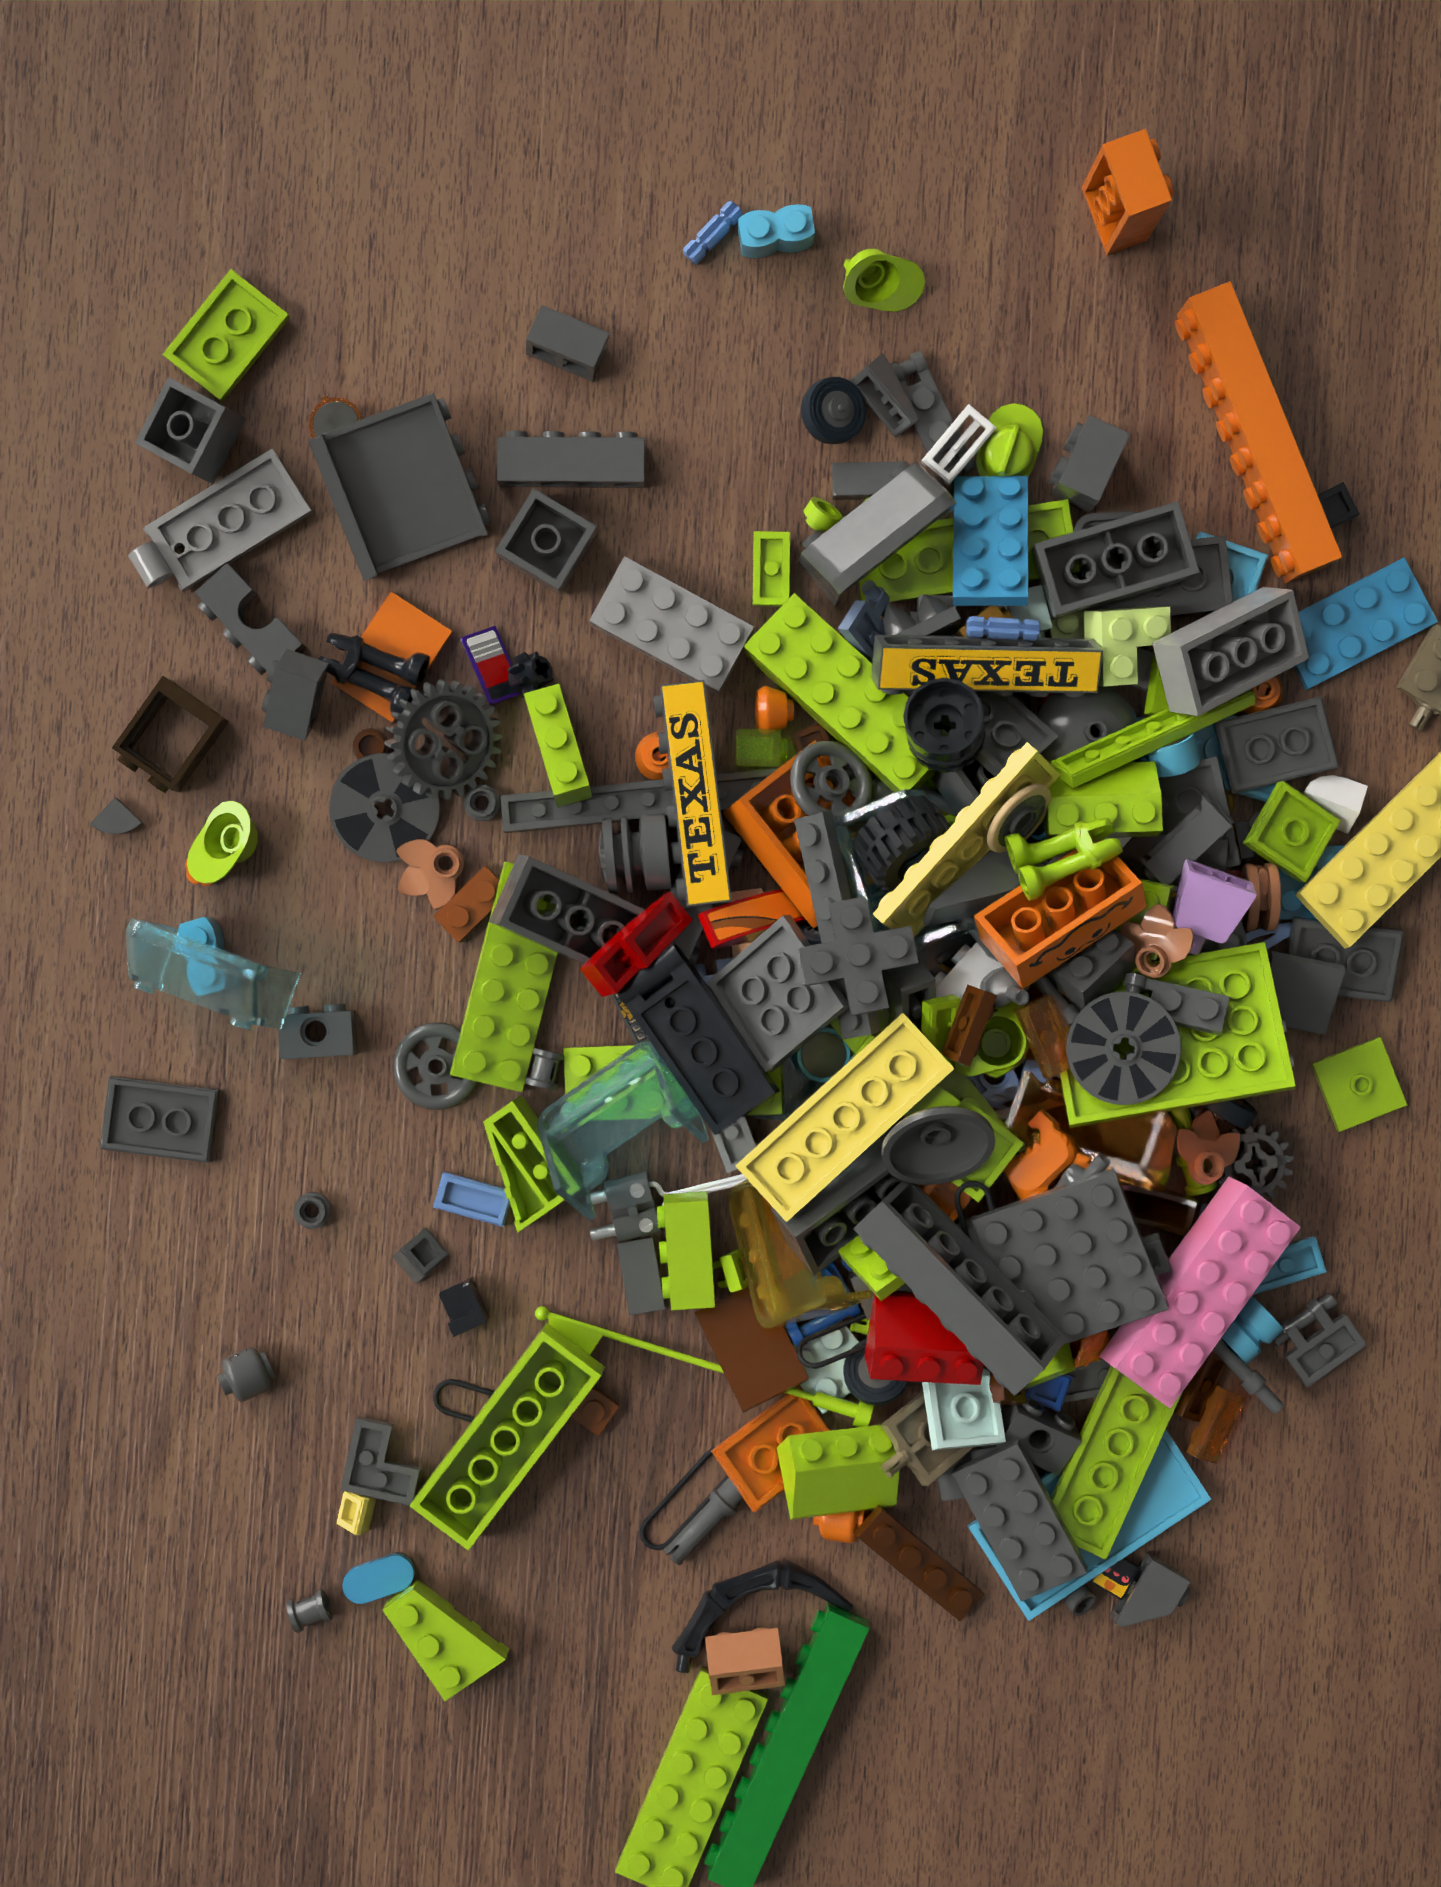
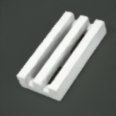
[921,404,997,486]

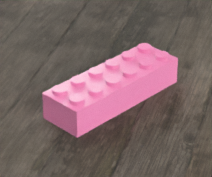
[1099,1176,1301,1408]

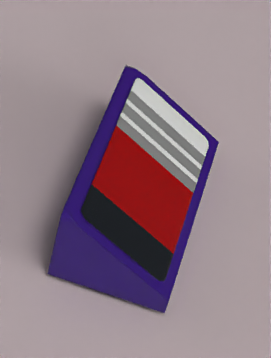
[460,626,521,706]

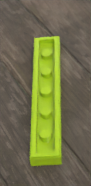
[1051,690,1255,788]

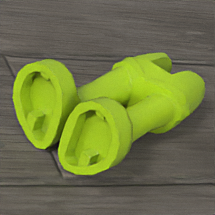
[1004,818,1123,901]

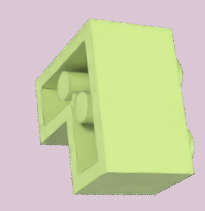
[1084,605,1171,687]

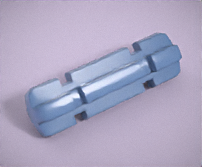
[683,201,743,264]
[966,616,1040,641]

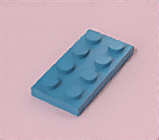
[953,476,1028,606]
[1294,557,1438,690]

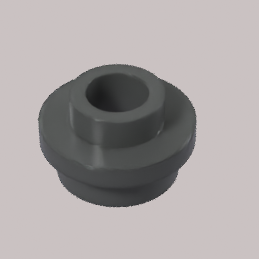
[464,785,500,821]
[294,1192,331,1229]

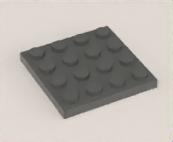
[972,1167,1169,1345]

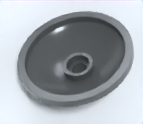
[1036,686,1138,764]
[881,1106,995,1185]

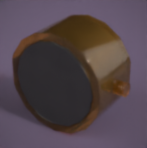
[308,396,364,438]

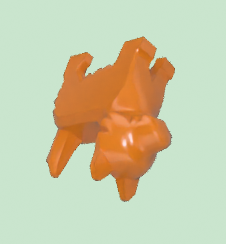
[1003,1111,1092,1200]

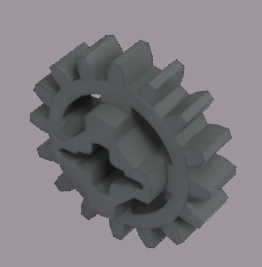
[1216,1124,1294,1199]

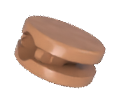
[1241,863,1281,931]

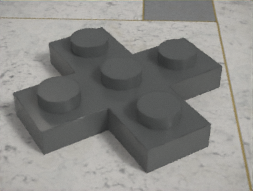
[798,896,919,1016]

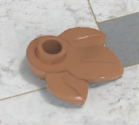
[397,839,464,909]
[1120,904,1194,978]
[1177,1111,1240,1185]

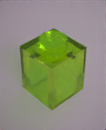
[736,729,788,769]

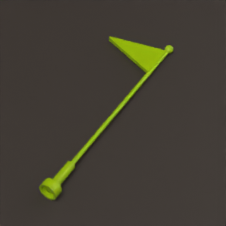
[535,1306,874,1427]

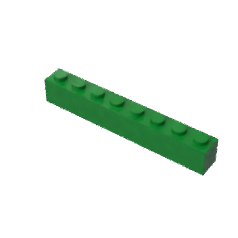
[704,1602,870,1887]

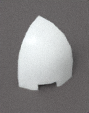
[1304,775,1368,834]

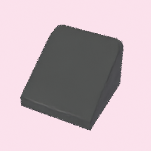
[393,1227,449,1283]

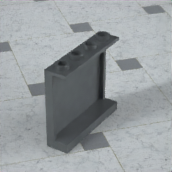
[308,392,492,581]

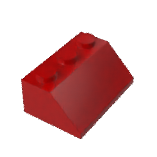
[864,1292,984,1385]

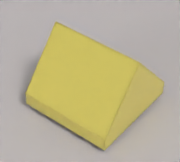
[337,1491,376,1535]

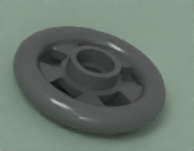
[790,741,872,826]
[393,1023,477,1110]

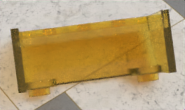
[728,1179,872,1328]

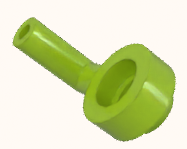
[804,496,870,533]

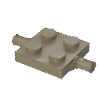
[1396,624,1441,732]
[880,1390,974,1486]

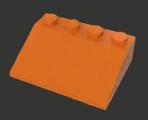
[722,740,874,929]

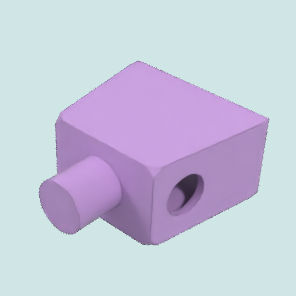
[1172,859,1257,955]

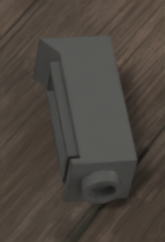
[1140,792,1234,885]

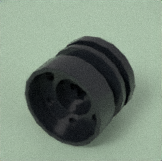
[903,678,986,773]

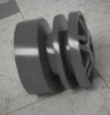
[599,813,672,894]

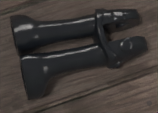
[318,633,430,713]

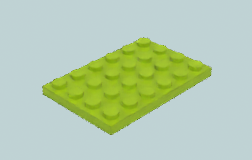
[1046,942,1296,1128]

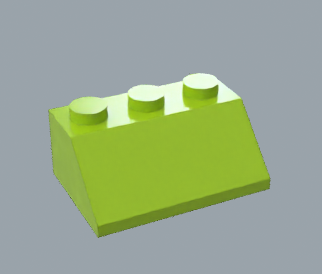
[1044,761,1163,840]
[777,1425,900,1520]

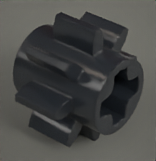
[507,651,553,698]

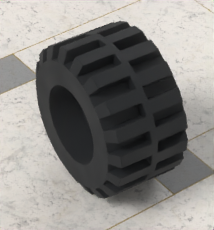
[854,795,951,892]

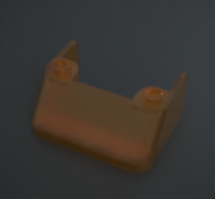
[1005,1070,1177,1192]

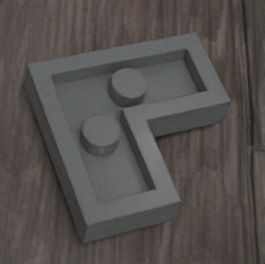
[340,1416,421,1506]

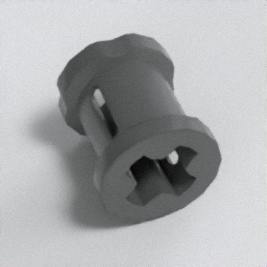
[525,1048,564,1091]
[286,1589,333,1633]

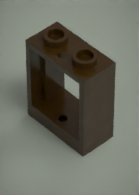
[112,676,229,793]

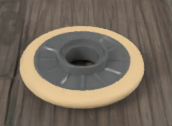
[987,784,1051,853]

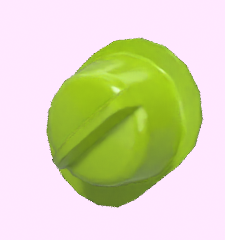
[843,248,925,312]
[976,403,1043,477]
[187,801,258,884]

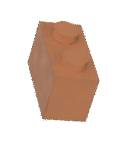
[705,1628,785,1695]

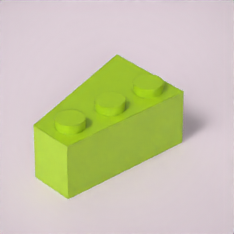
[483,1095,584,1233]
[383,1579,509,1701]

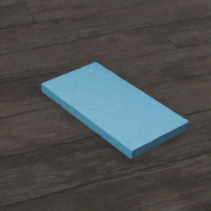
[967,1430,1211,1621]

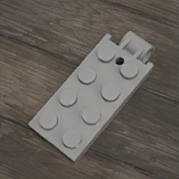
[128,448,313,592]

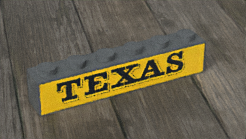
[871,635,1103,698]
[653,680,732,909]

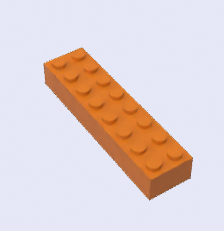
[1175,281,1342,584]

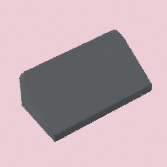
[831,461,904,500]

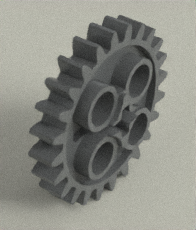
[384,679,503,800]

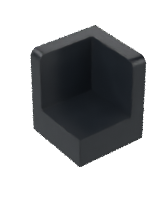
[439,1277,490,1337]

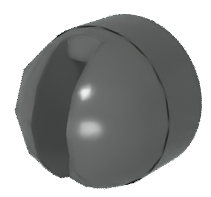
[1064,1585,1097,1616]

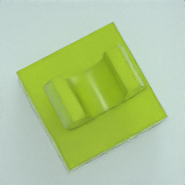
[712,1245,760,1292]

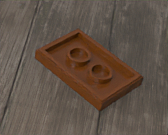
[694,1280,809,1413]

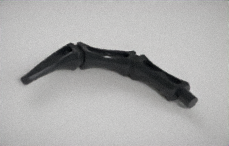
[672,1560,853,1673]

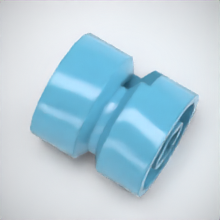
[1222,1296,1284,1365]

